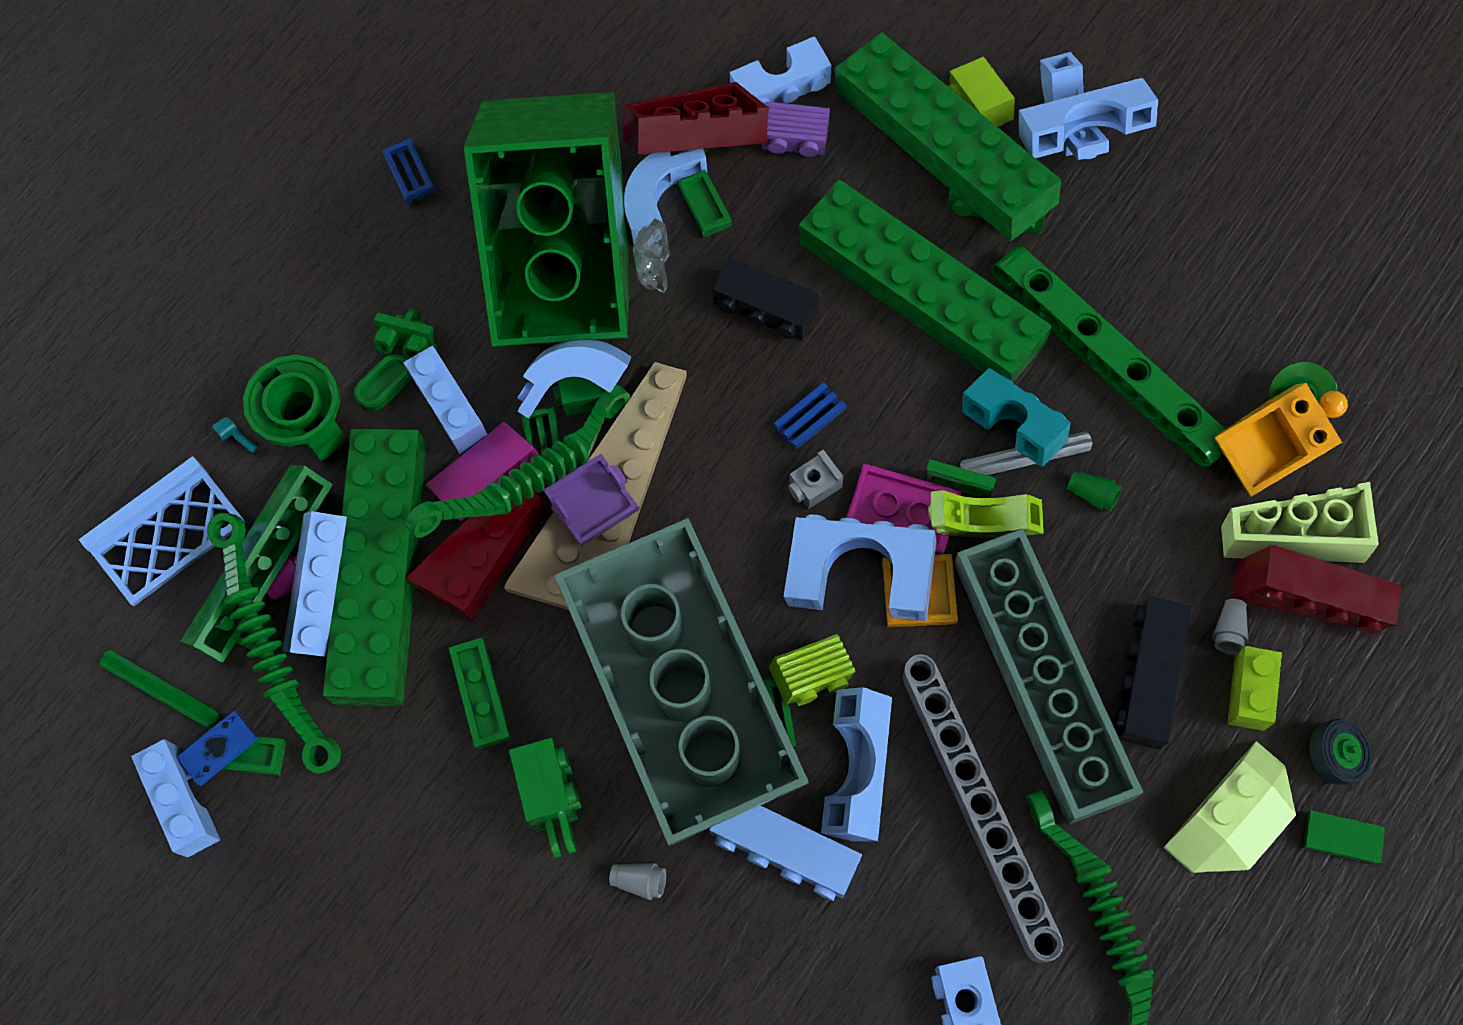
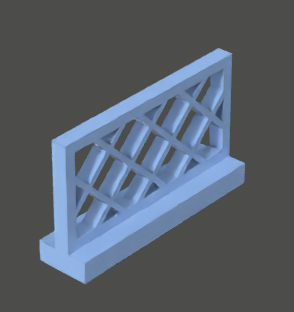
[79,456,246,606]

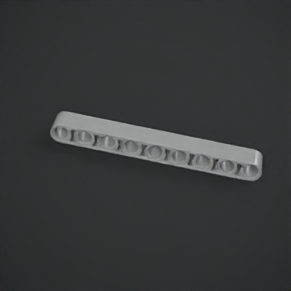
[902,654,1063,964]

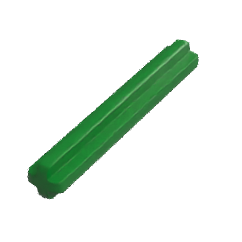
[99,650,222,730]

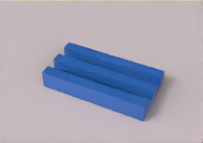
[382,138,436,206]
[774,382,846,450]

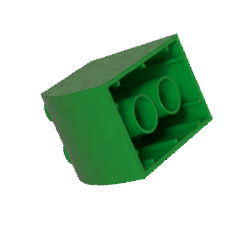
[464,92,629,347]

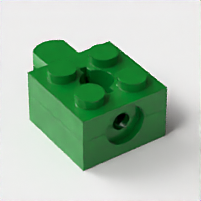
[509,738,582,858]

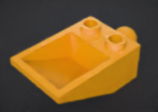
[1214,383,1348,497]

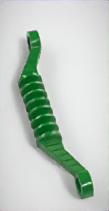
[405,385,630,538]
[207,513,341,774]
[1026,791,1155,1025]

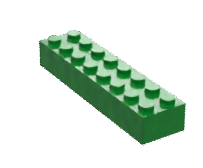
[835,33,1061,242]
[798,179,1052,383]
[323,429,427,706]

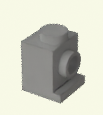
[788,450,843,509]

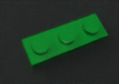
[449,638,511,750]

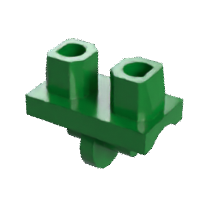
[373,308,437,359]

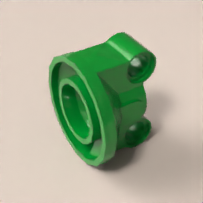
[243,354,348,462]

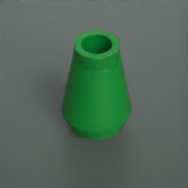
[1067,471,1122,511]

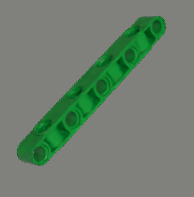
[991,245,1225,468]

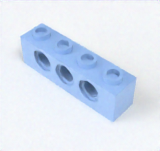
[931,956,1001,1025]

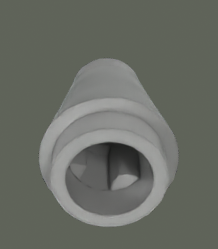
[1212,599,1249,654]
[609,863,666,900]

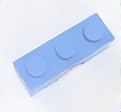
[730,36,831,105]
[404,346,487,455]
[131,739,220,858]

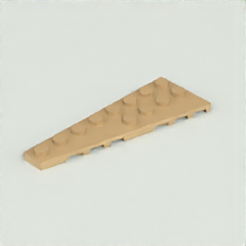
[504,362,687,610]

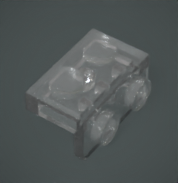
[632,218,670,293]

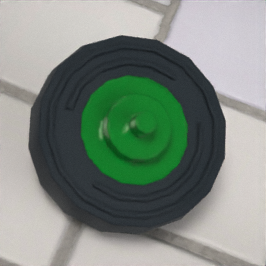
[1310,719,1372,786]

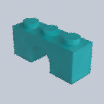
[962,368,1071,467]

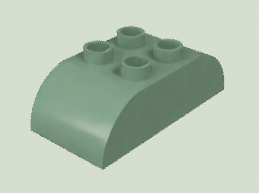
[555,518,809,846]

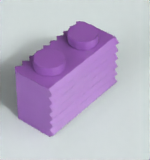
[762,102,830,157]

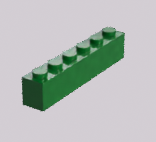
[180,465,333,663]

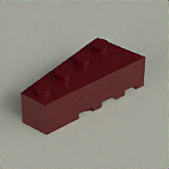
[406,492,545,622]

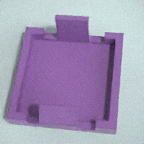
[544,454,639,547]

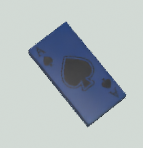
[177,710,258,786]

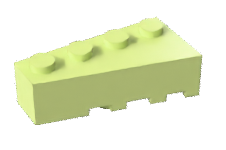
[1221,482,1379,563]

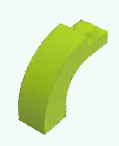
[928,490,1044,538]

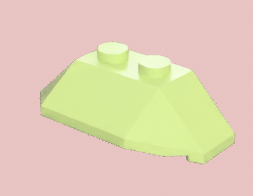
[1163,741,1296,873]

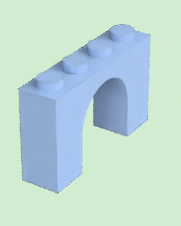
[784,515,937,621]

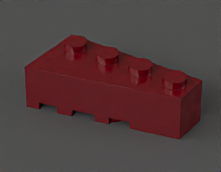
[623,82,769,155]
[1231,545,1401,634]

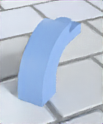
[1040,52,1109,160]
[624,149,707,245]
[517,340,631,418]

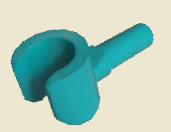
[213,418,258,454]

